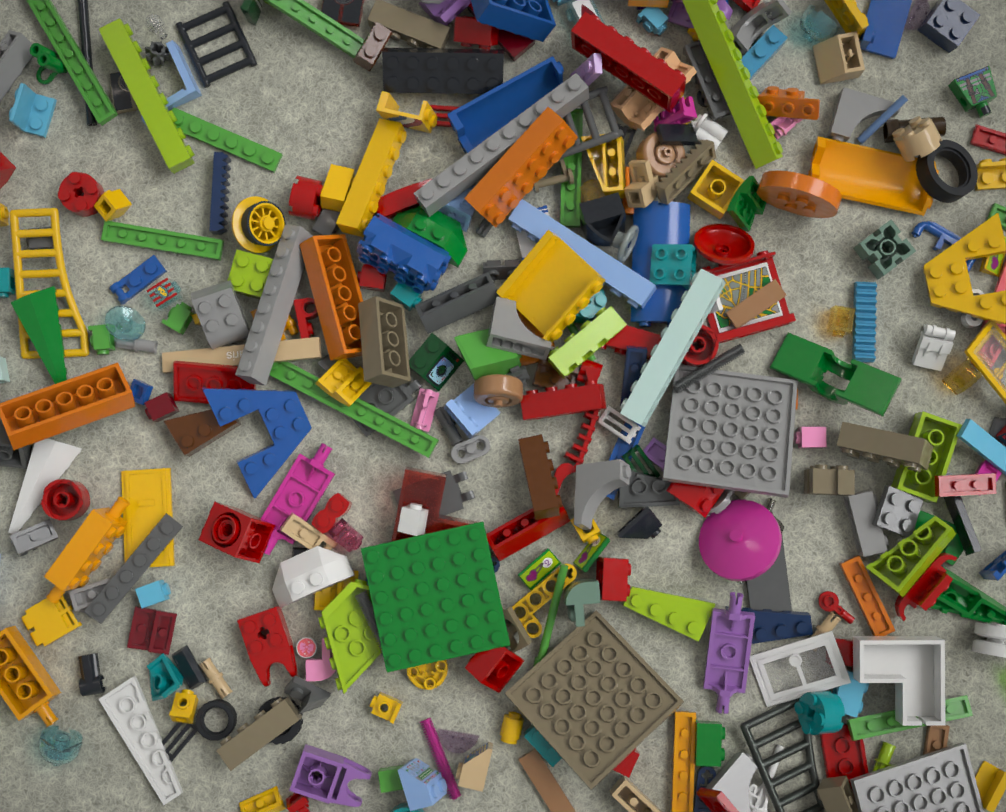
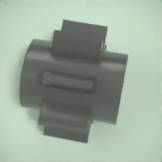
[145,41,170,66]
[506,365,530,388]

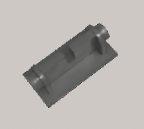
[483,259,522,281]

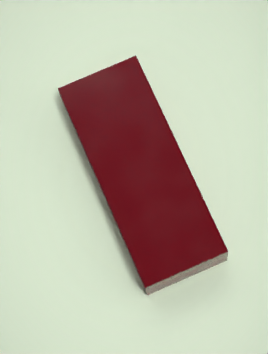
[468,3,535,61]

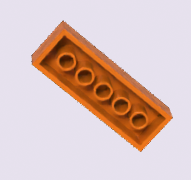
[464,107,578,228]
[299,234,363,361]
[0,363,136,450]

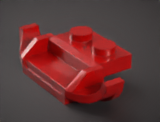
[895,553,957,621]

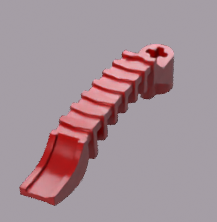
[554,359,603,495]

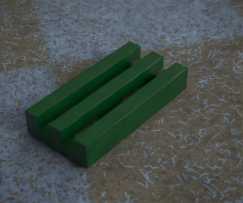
[621,444,660,477]

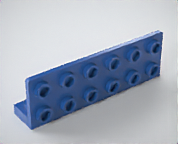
[859,0,912,59]

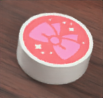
[296,637,318,658]

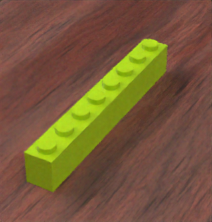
[99,18,195,174]

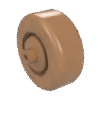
[636,132,686,182]
[474,374,523,408]

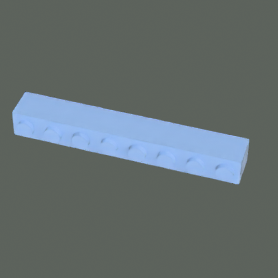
[508,199,657,309]

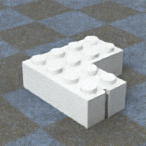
[853,636,945,726]

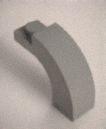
[731,0,791,54]

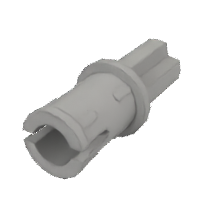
[116,336,158,353]

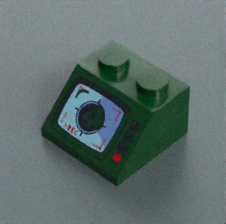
[409,333,464,391]

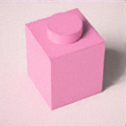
[794,427,827,448]

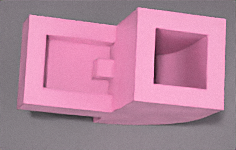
[305,638,336,681]

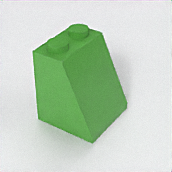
[454,329,522,381]

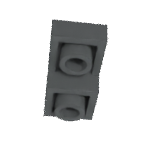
[312,208,340,235]

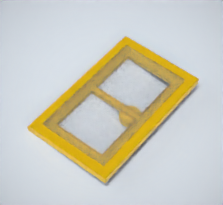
[964,320,1006,404]

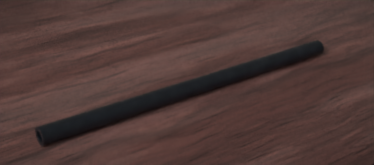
[78,0,97,126]

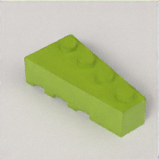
[548,306,627,379]
[866,516,956,598]
[622,586,716,642]

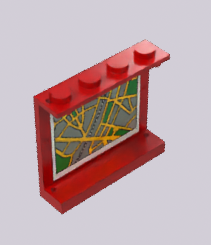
[698,250,796,344]

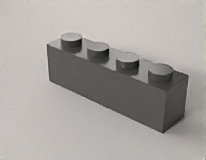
[415,272,500,334]

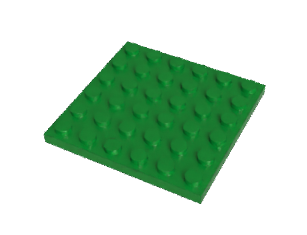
[361,521,510,673]

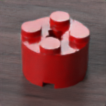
[58,172,104,217]
[288,175,323,220]
[682,325,719,367]
[41,479,90,520]

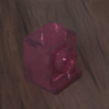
[328,518,364,552]

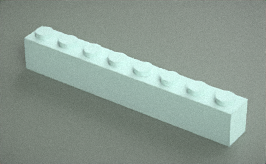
[620,269,726,427]

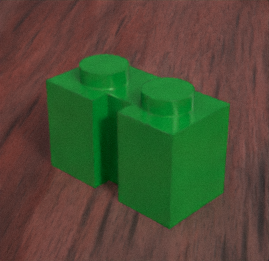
[695,720,725,767]

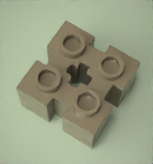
[804,465,855,496]

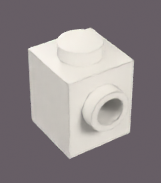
[398,503,429,536]

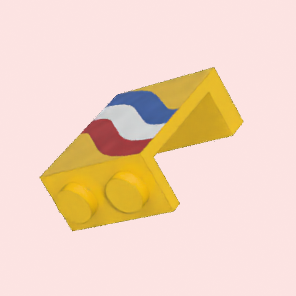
[376,91,437,133]

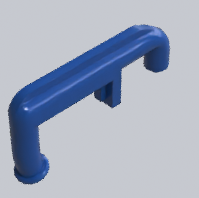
[911,221,976,272]

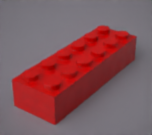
[571,12,686,113]

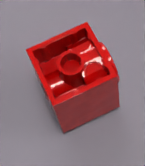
[198,502,275,563]

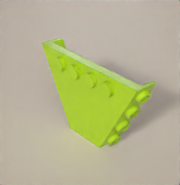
[318,579,382,694]

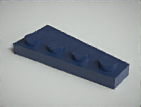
[725,606,813,644]

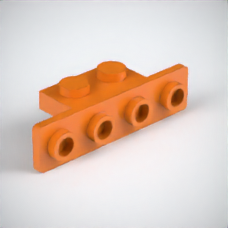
[758,86,820,120]

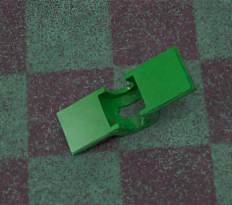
[770,332,902,417]

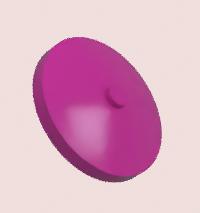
[699,500,782,581]

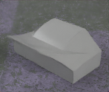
[69,578,111,618]

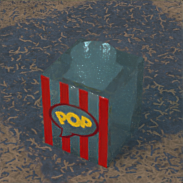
[146,278,182,310]

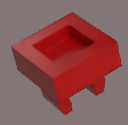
[286,793,310,812]

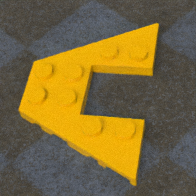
[923,213,1006,324]

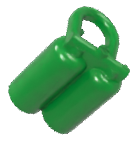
[29,43,68,85]

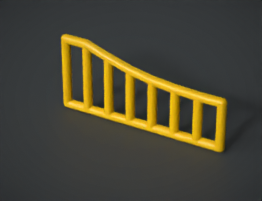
[9,208,90,359]

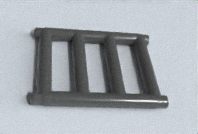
[560,86,624,159]

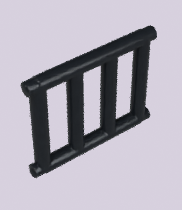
[175,1,257,88]

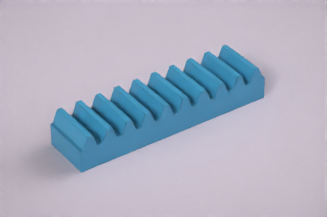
[852,282,877,363]

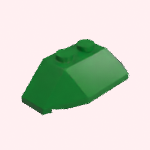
[393,206,468,267]

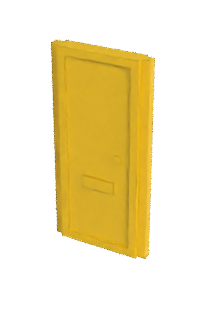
[121,468,175,567]

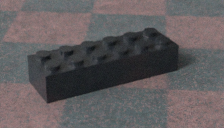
[382,48,504,94]

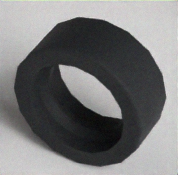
[195,699,237,741]

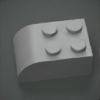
[191,280,250,350]

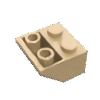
[812,31,865,85]

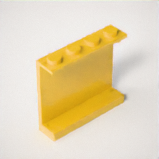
[496,230,606,343]

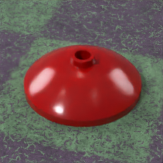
[694,224,755,265]

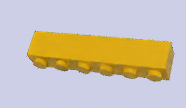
[336,118,407,237]

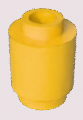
[500,711,524,744]

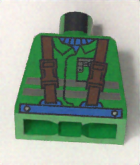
[948,66,997,118]

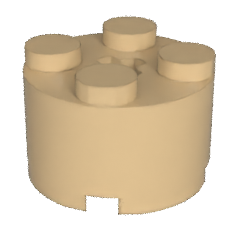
[892,116,942,162]

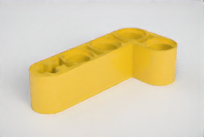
[512,563,577,638]

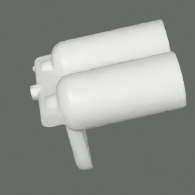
[691,113,729,151]

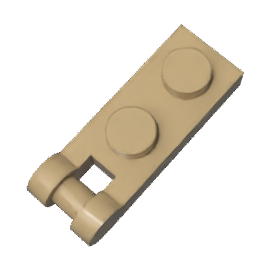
[280,512,338,550]

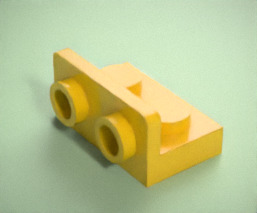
[975,158,1006,191]

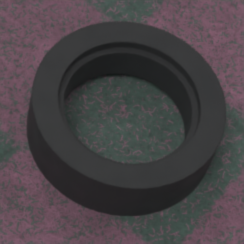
[916,140,978,203]

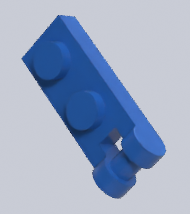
[109,255,167,305]

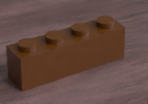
[518,434,563,520]

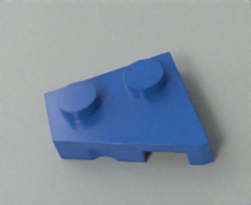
[979,550,1006,581]

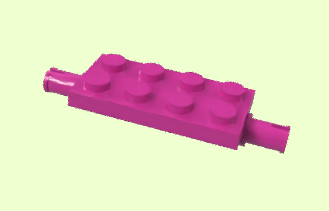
[261,443,335,555]

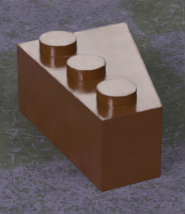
[164,409,241,457]

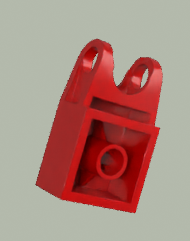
[237,606,298,687]

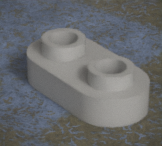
[451,435,490,464]

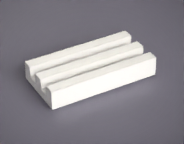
[597,405,641,444]

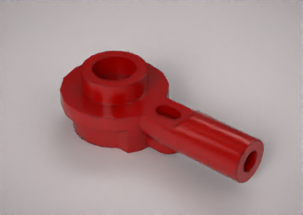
[818,591,855,624]

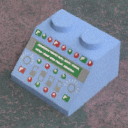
[398,758,447,811]

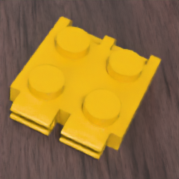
[21,596,82,646]

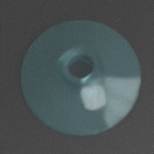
[105,306,146,341]

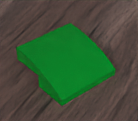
[727,176,766,232]

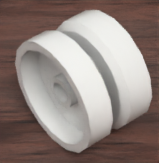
[972,622,1006,658]

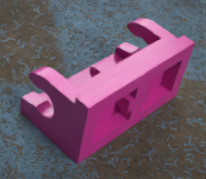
[653,96,697,132]

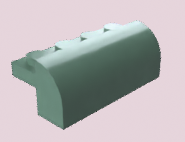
[562,578,601,627]

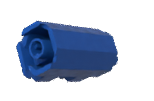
[357,213,452,294]

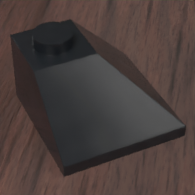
[614,507,662,539]

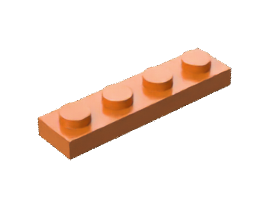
[839,555,895,636]

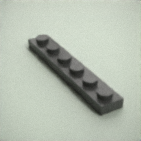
[85,513,183,624]

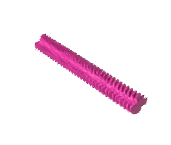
[420,718,461,800]

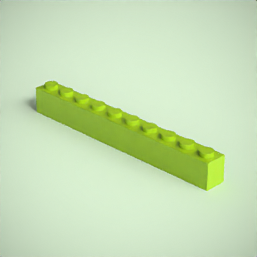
[682,0,783,169]

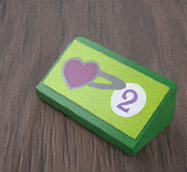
[573,533,610,572]
[517,548,561,590]

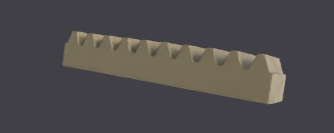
[655,139,716,205]

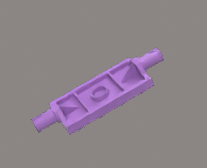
[703,592,755,714]

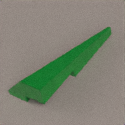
[11,286,67,384]
[928,566,1006,625]

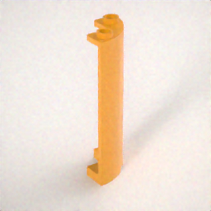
[808,136,939,216]

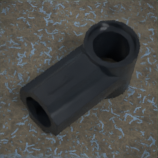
[78,653,106,697]

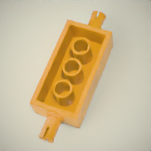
[44,496,130,604]
[0,626,62,727]

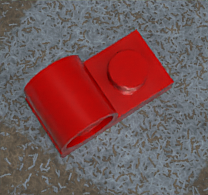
[294,298,318,339]

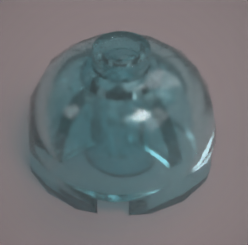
[800,4,841,43]
[38,726,83,766]

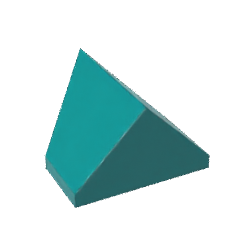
[147,653,184,701]

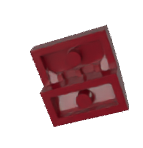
[127,606,177,655]

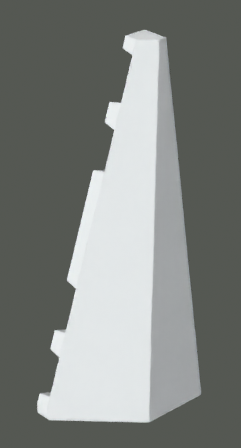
[8,438,82,534]

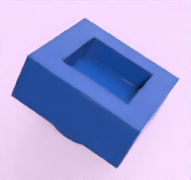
[130,379,153,405]

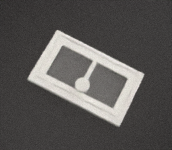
[750,631,851,707]

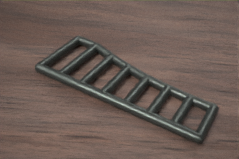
[740,698,825,812]

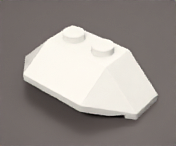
[272,546,354,608]

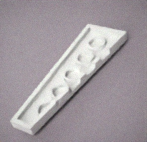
[99,676,183,805]

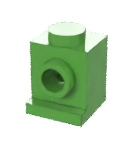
[162,302,194,335]
[88,324,115,355]

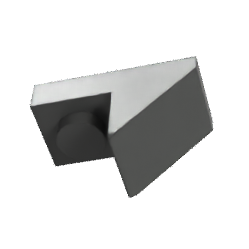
[284,676,331,714]

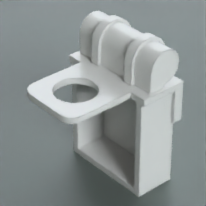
[912,324,956,371]

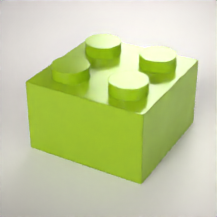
[228,249,273,299]

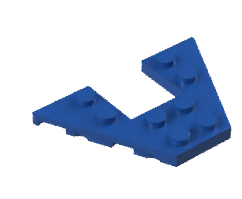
[202,388,312,499]

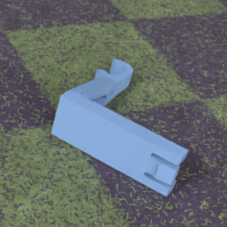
[141,40,202,124]

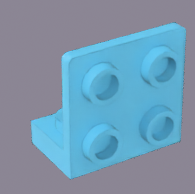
[9,83,57,138]

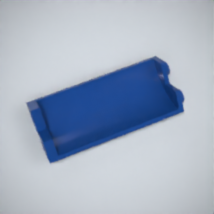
[447,56,564,154]
[631,201,690,327]

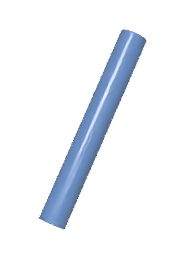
[857,95,908,144]

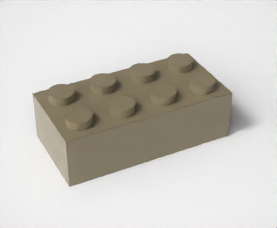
[358,296,411,388]
[836,422,933,472]

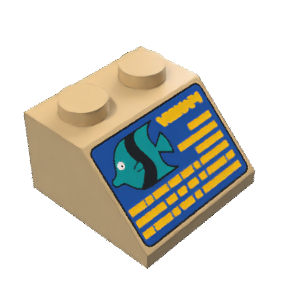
[455,742,493,792]

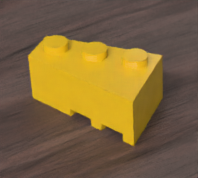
[581,134,626,198]

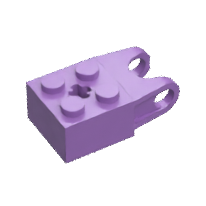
[289,744,372,807]

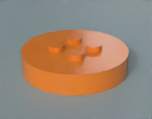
[757,170,842,218]

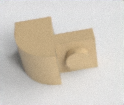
[624,160,659,208]

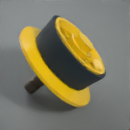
[232,196,286,253]

